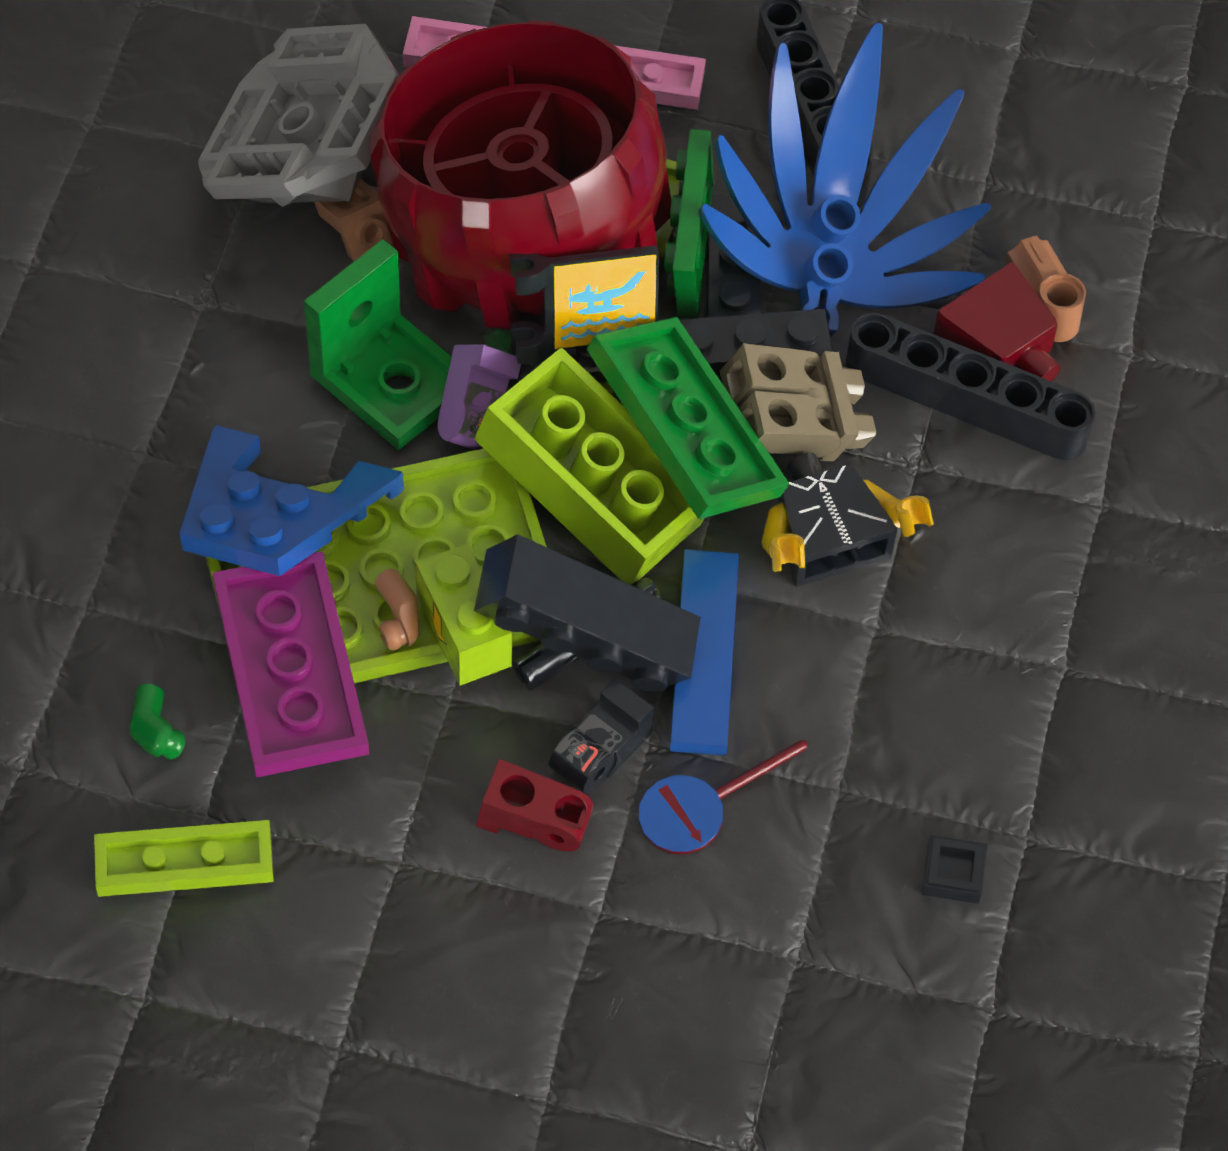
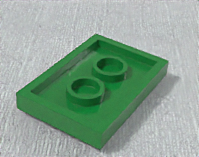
[664,129,714,318]

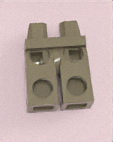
[720,343,876,462]

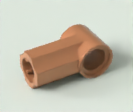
[1006,235,1086,342]

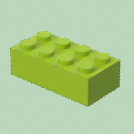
[474,347,704,585]

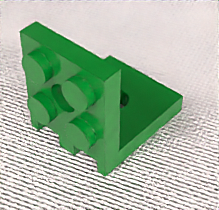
[304,239,452,451]

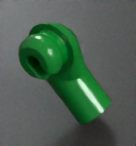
[130,684,185,760]

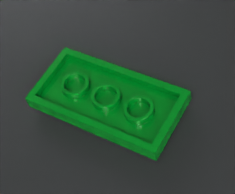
[587,317,790,520]

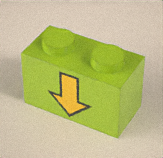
[415,543,512,686]

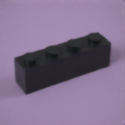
[474,534,701,692]

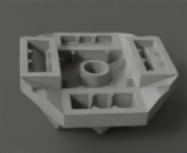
[198,24,399,207]

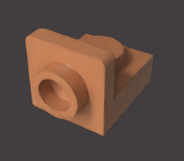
[315,179,393,261]

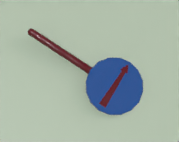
[639,740,808,854]

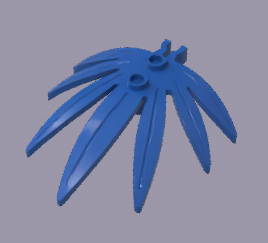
[699,23,991,337]

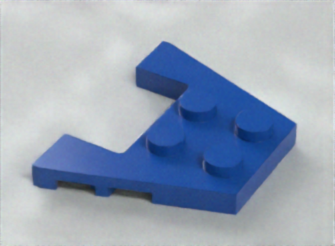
[179,425,404,576]

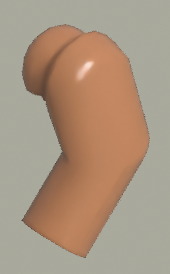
[375,569,419,650]

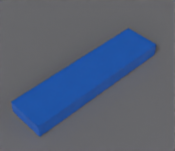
[670,549,739,756]

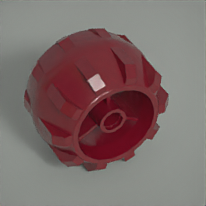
[370,20,672,329]

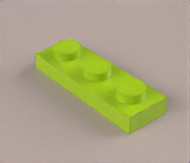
[94,820,274,897]

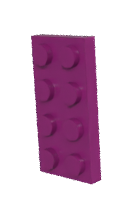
[212,551,369,778]

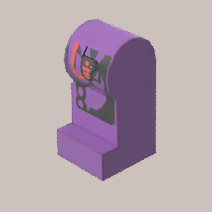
[438,345,521,450]

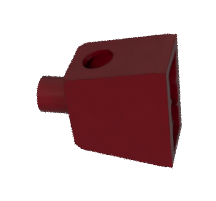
[933,262,1061,381]

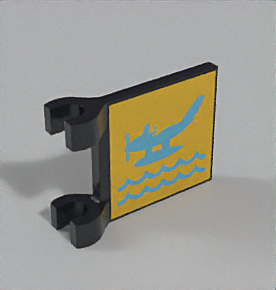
[509,245,659,364]

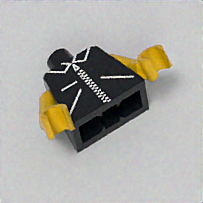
[761,453,934,587]

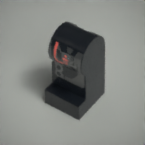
[549,678,654,794]

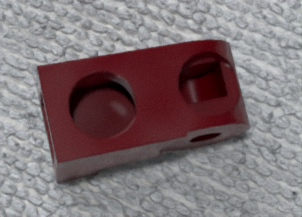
[476,759,594,852]

